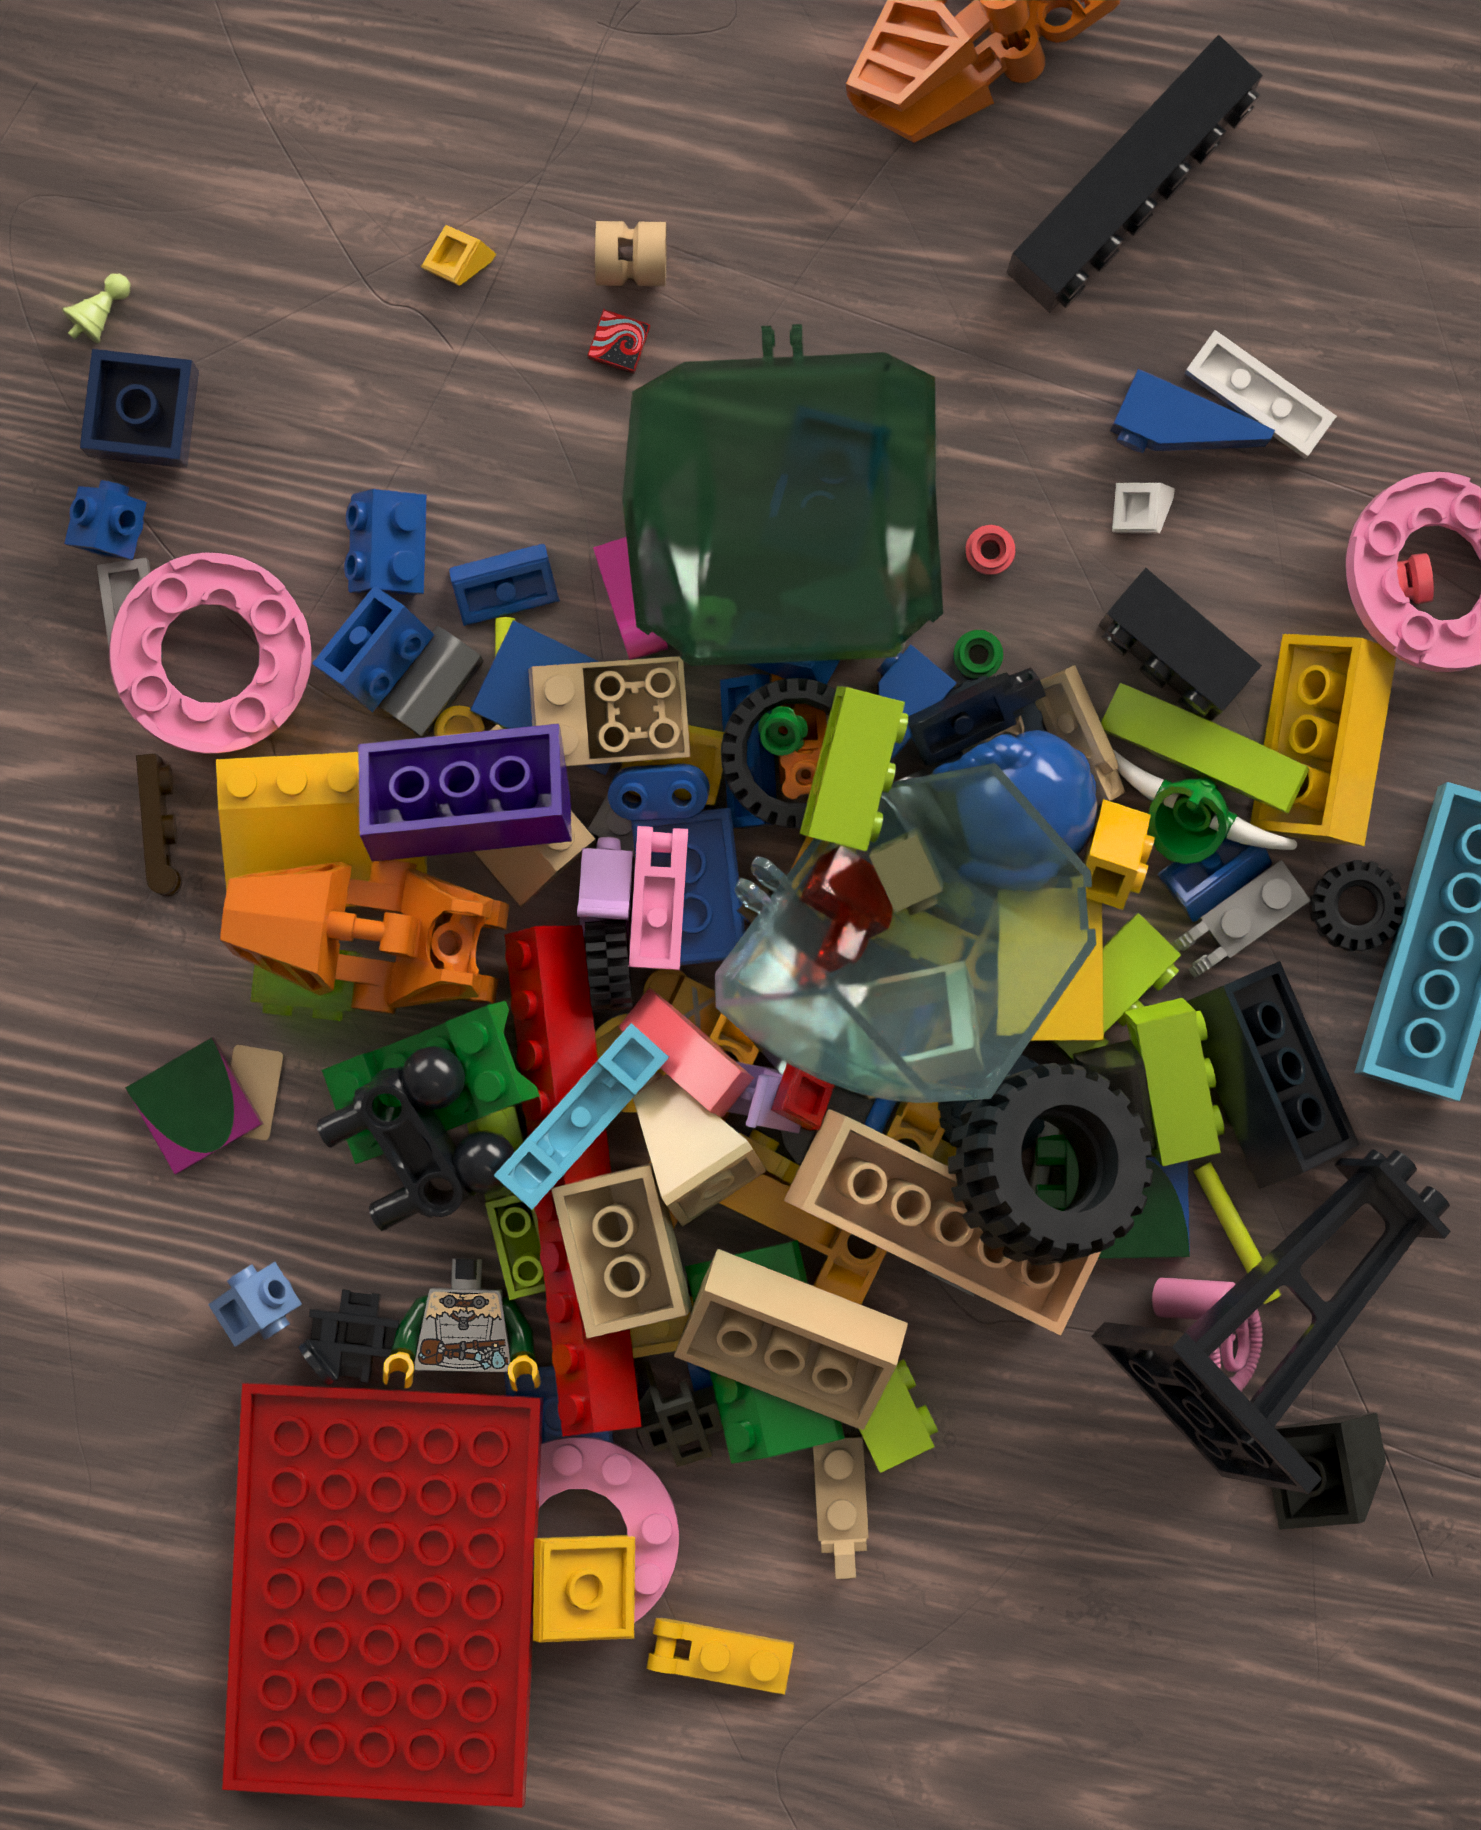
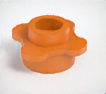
[780,748,821,799]

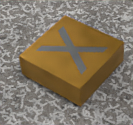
[668,975,729,1037]

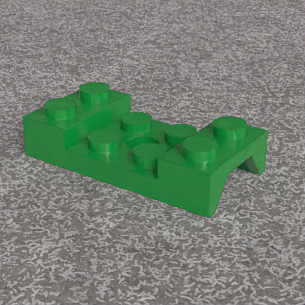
[322,1001,540,1164]

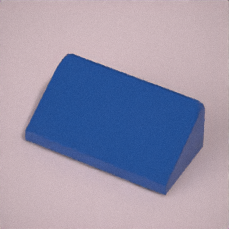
[449,544,560,626]
[1157,839,1272,922]

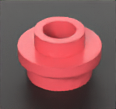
[965,525,1015,575]

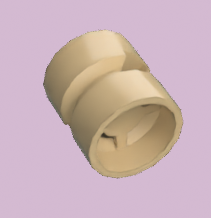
[595,221,667,286]

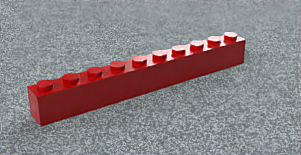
[504,925,642,1437]

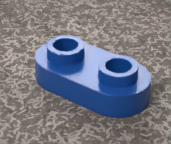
[608,764,710,820]

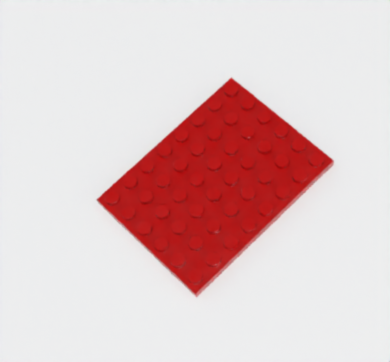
[222,1382,544,1808]

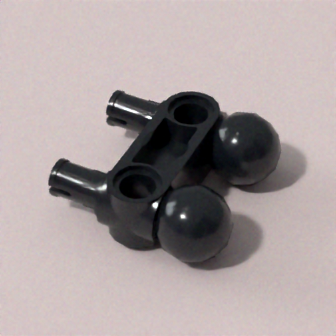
[317,1045,514,1231]

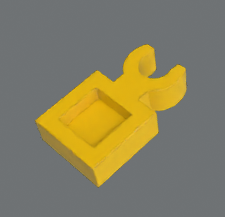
[739,1129,800,1184]

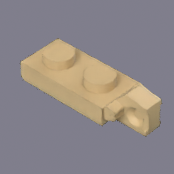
[1035,665,1125,805]
[813,1436,869,1579]

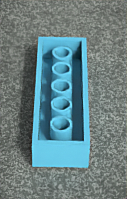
[1354,782,1481,1102]

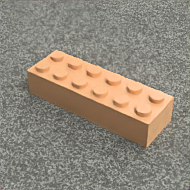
[784,1109,1101,1335]

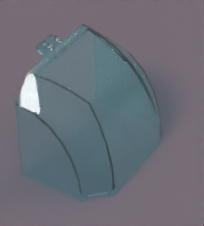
[715,763,1096,1103]

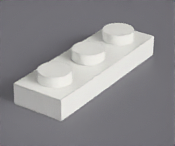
[1184,330,1337,459]

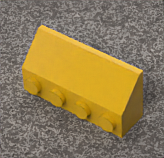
[1250,634,1396,846]

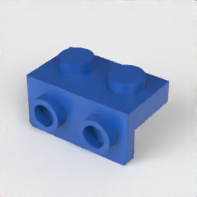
[344,489,427,595]

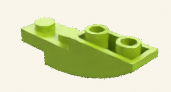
[467,1106,546,1300]

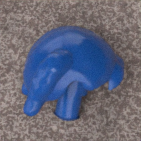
[932,730,1098,891]

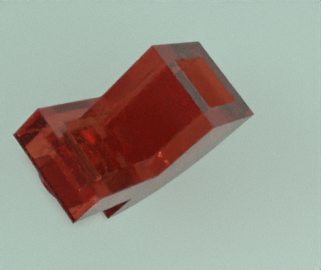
[799,845,893,973]

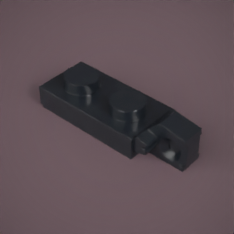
[907,667,1046,766]

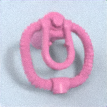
[1152,1278,1263,1392]

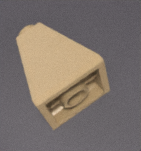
[633,1072,767,1227]

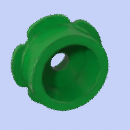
[758,706,808,756]

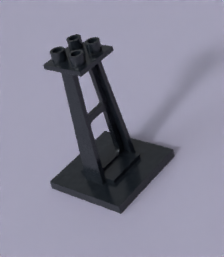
[1091,1149,1451,1494]

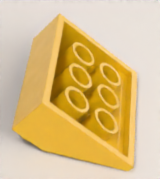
[216,752,427,907]

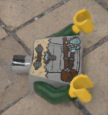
[383,1258,541,1391]

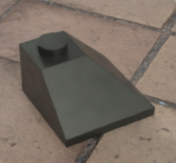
[1272,1413,1386,1530]

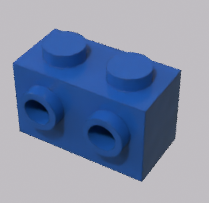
[312,585,435,713]

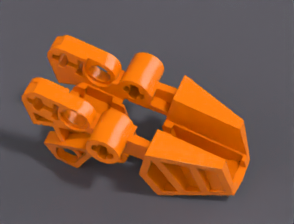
[846,0,1120,143]
[220,860,509,1014]

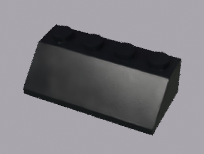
[1186,961,1359,1189]

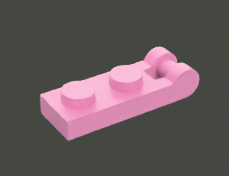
[629,826,688,970]

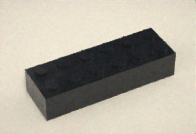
[1007,34,1263,313]

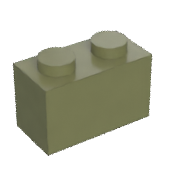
[869,827,944,916]

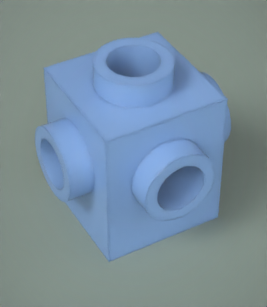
[208,1262,302,1347]

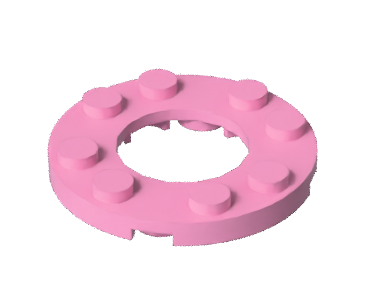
[1346,472,1481,672]
[109,553,311,754]
[539,1436,679,1623]

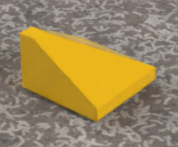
[421,225,496,286]

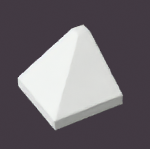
[1112,483,1175,533]

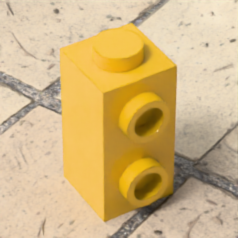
[1075,799,1155,910]

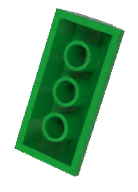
[685,1240,845,1464]

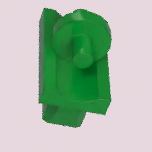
[1035,1133,1079,1211]

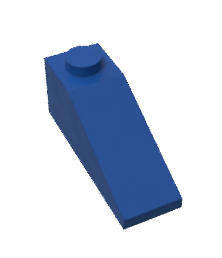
[1110,369,1275,453]

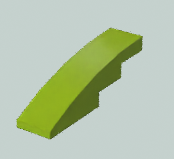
[1101,683,1310,814]

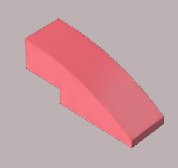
[619,988,754,1118]

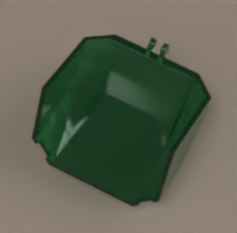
[622,324,943,666]

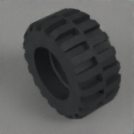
[948,1063,1153,1265]

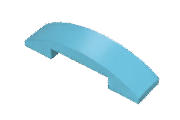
[494,1023,669,1210]

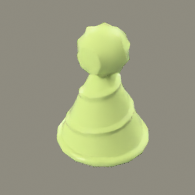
[62,273,130,343]

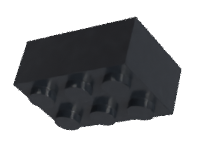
[1098,567,1262,721]

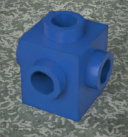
[64,480,147,560]

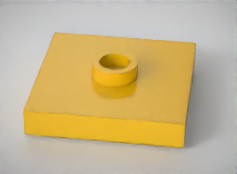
[533,1535,635,1643]

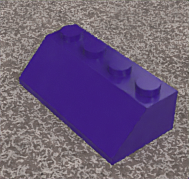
[358,724,572,862]

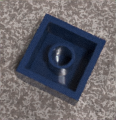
[80,349,199,468]

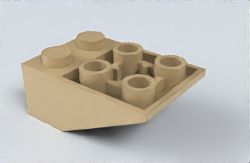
[528,656,690,767]

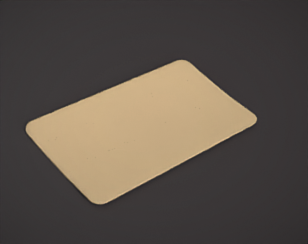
[231,1045,283,1140]

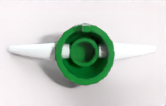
[1113,750,1297,864]

